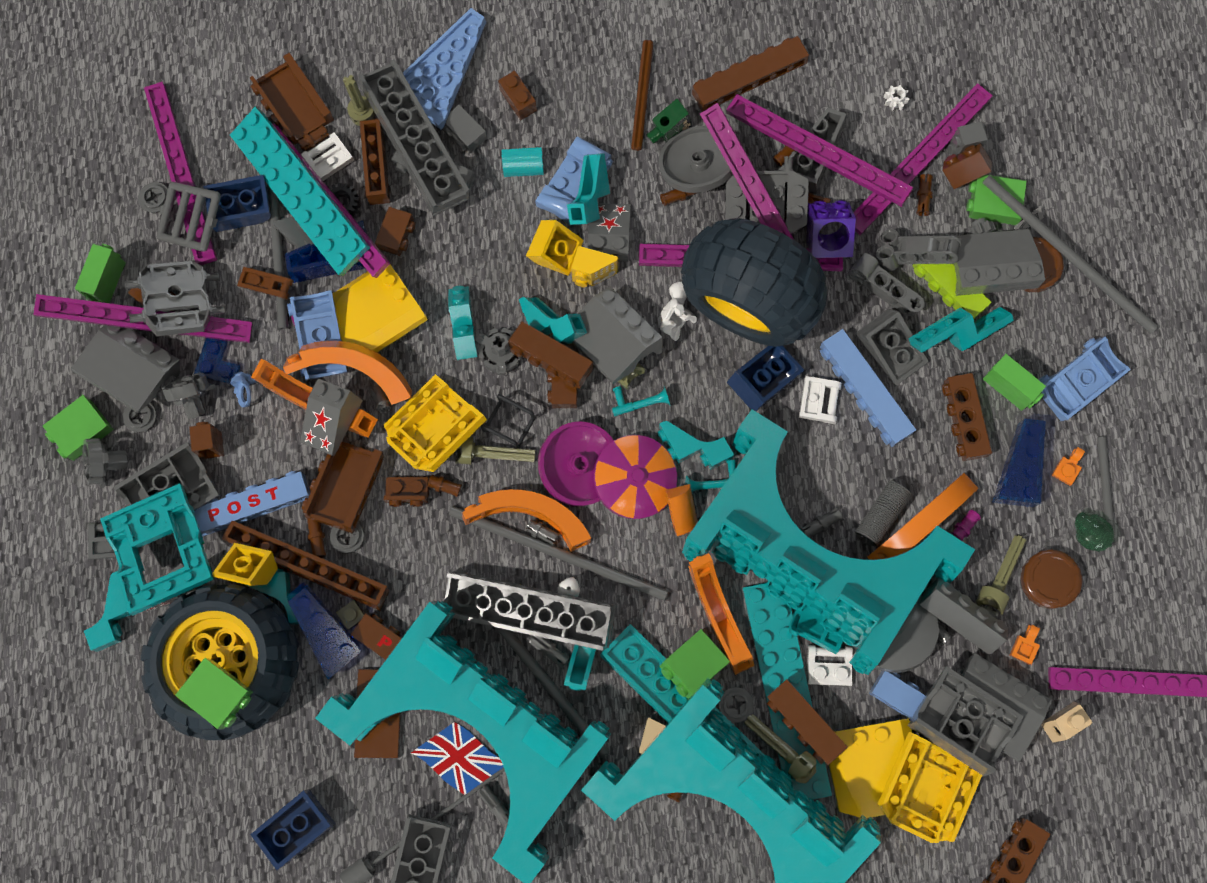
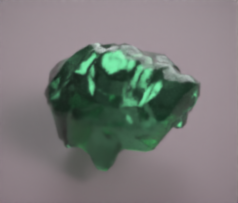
[1075,512,1115,552]

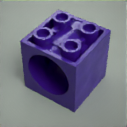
[806,200,856,258]

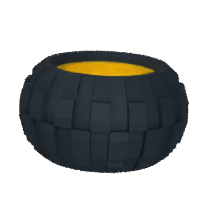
[681,218,828,347]
[141,584,299,740]

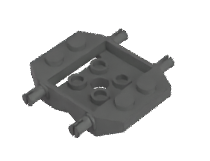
[725,156,809,235]
[125,261,225,336]

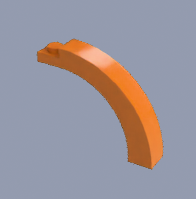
[283,341,412,405]
[251,359,378,438]
[868,473,979,560]
[462,489,592,552]
[688,553,755,675]

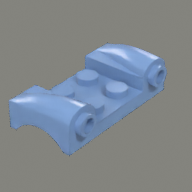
[535,136,613,225]
[287,290,348,380]
[1039,337,1130,421]

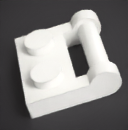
[301,132,354,181]
[799,376,842,424]
[808,645,853,686]

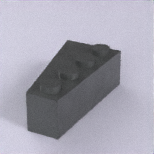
[778,108,847,194]

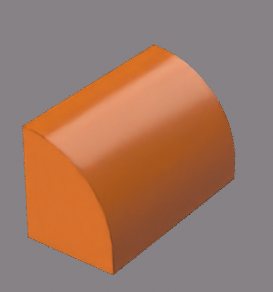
[665,484,698,536]

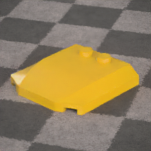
[332,264,428,352]
[384,374,487,472]
[829,718,912,818]
[878,732,982,843]

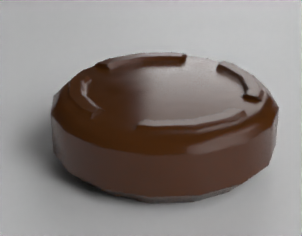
[1024,237,1064,292]
[1020,549,1083,609]

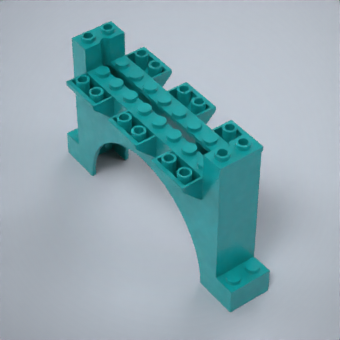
[682,409,975,675]
[315,601,611,883]
[581,678,881,883]

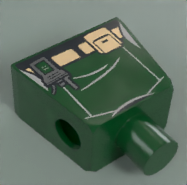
[646,99,692,144]

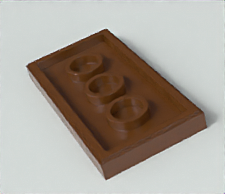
[354,669,401,758]

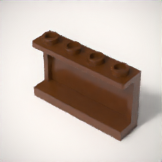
[250,53,334,145]
[302,442,384,533]

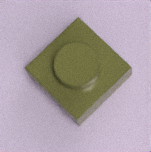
[336,600,364,630]

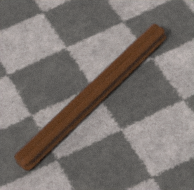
[631,40,653,151]

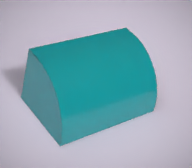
[501,147,544,177]

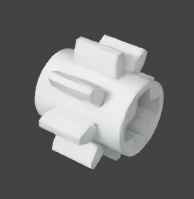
[883,85,909,111]

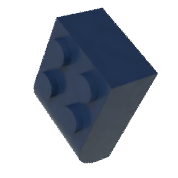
[203,175,271,232]
[727,346,804,412]
[250,789,336,870]

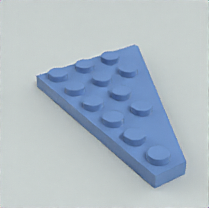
[403,8,486,130]

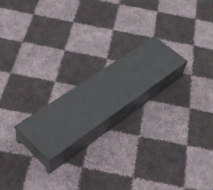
[358,59,470,216]
[444,571,617,651]
[391,814,451,883]

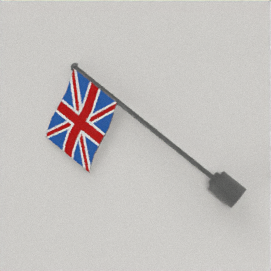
[339,723,505,883]

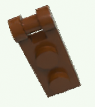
[237,267,294,300]

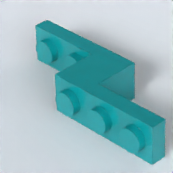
[908,307,1014,353]

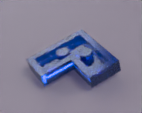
[194,338,241,385]

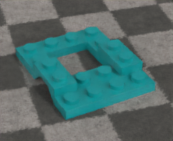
[100,483,214,616]

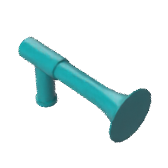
[612,386,671,417]
[685,460,736,492]

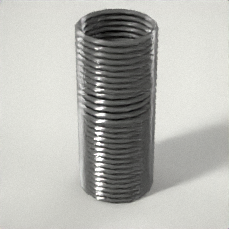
[855,481,912,547]

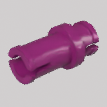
[950,510,981,541]

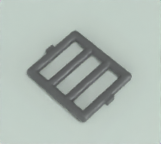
[157,182,221,252]

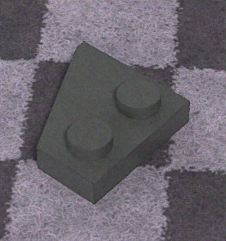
[272,216,319,255]

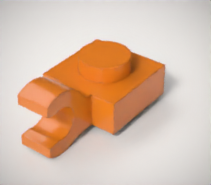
[1052,447,1085,486]
[1009,625,1040,665]

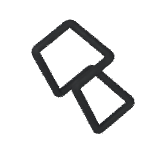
[480,394,535,448]

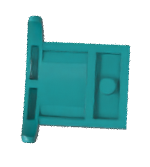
[789,605,843,654]

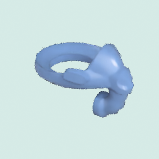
[230,372,257,408]

